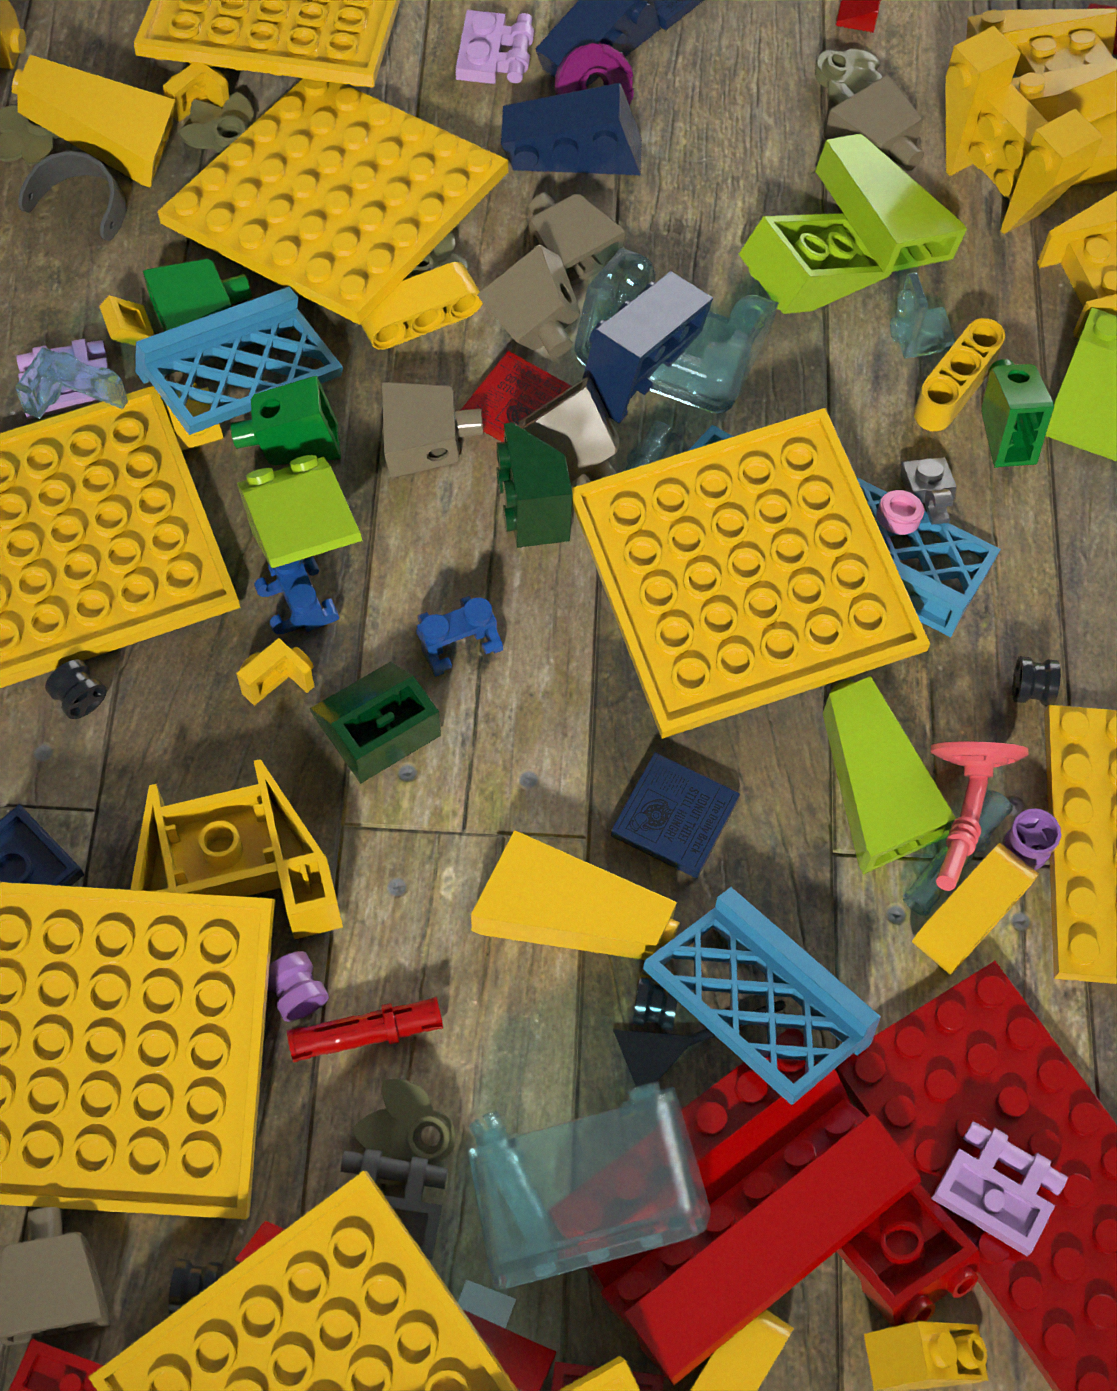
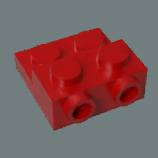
[837,1183,980,1327]

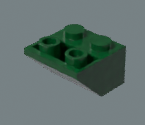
[496,422,573,548]
[310,662,441,784]

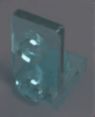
[890,272,956,359]
[15,347,128,419]

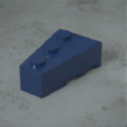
[535,0,661,88]
[501,83,642,176]
[582,271,713,424]

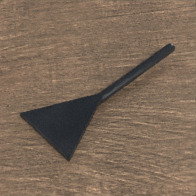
[613,1000,786,1100]

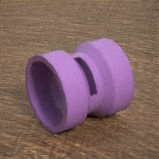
[1002,809,1061,870]
[268,951,329,1022]

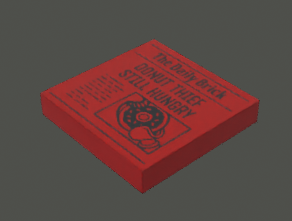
[460,351,572,442]

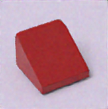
[836,0,881,33]

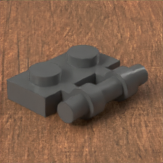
[335,1149,448,1260]

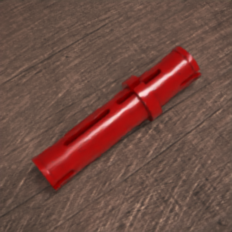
[287,996,444,1063]

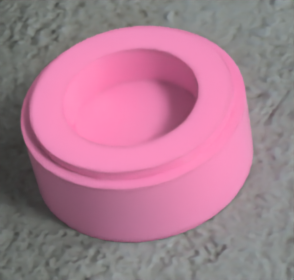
[877,490,924,535]

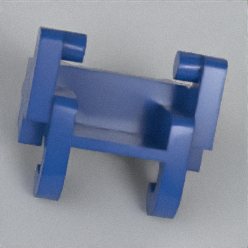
[254,556,339,634]
[416,596,503,677]

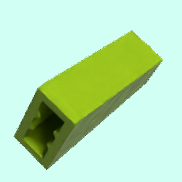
[815,134,967,274]
[823,676,956,875]

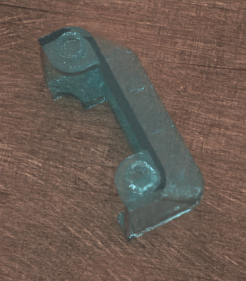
[575,247,779,414]
[468,1082,711,1289]

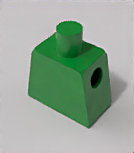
[143,259,252,331]
[981,359,1054,468]
[231,376,341,465]

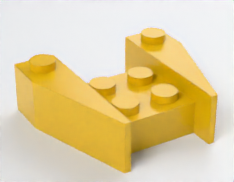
[966,9,1117,122]
[945,26,1103,234]
[1037,191,1117,338]
[130,759,343,939]

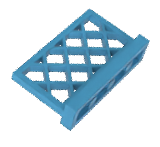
[135,286,343,435]
[856,477,1001,637]
[643,887,881,1105]

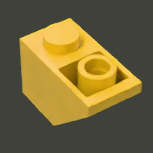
[864,1321,989,1391]

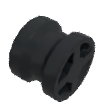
[1012,656,1061,706]
[45,659,107,719]
[632,974,678,1031]
[168,1259,223,1315]

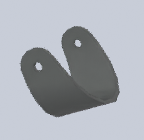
[18,151,127,241]

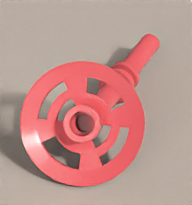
[930,741,1029,891]

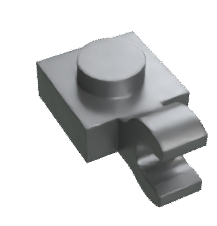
[900,458,957,525]

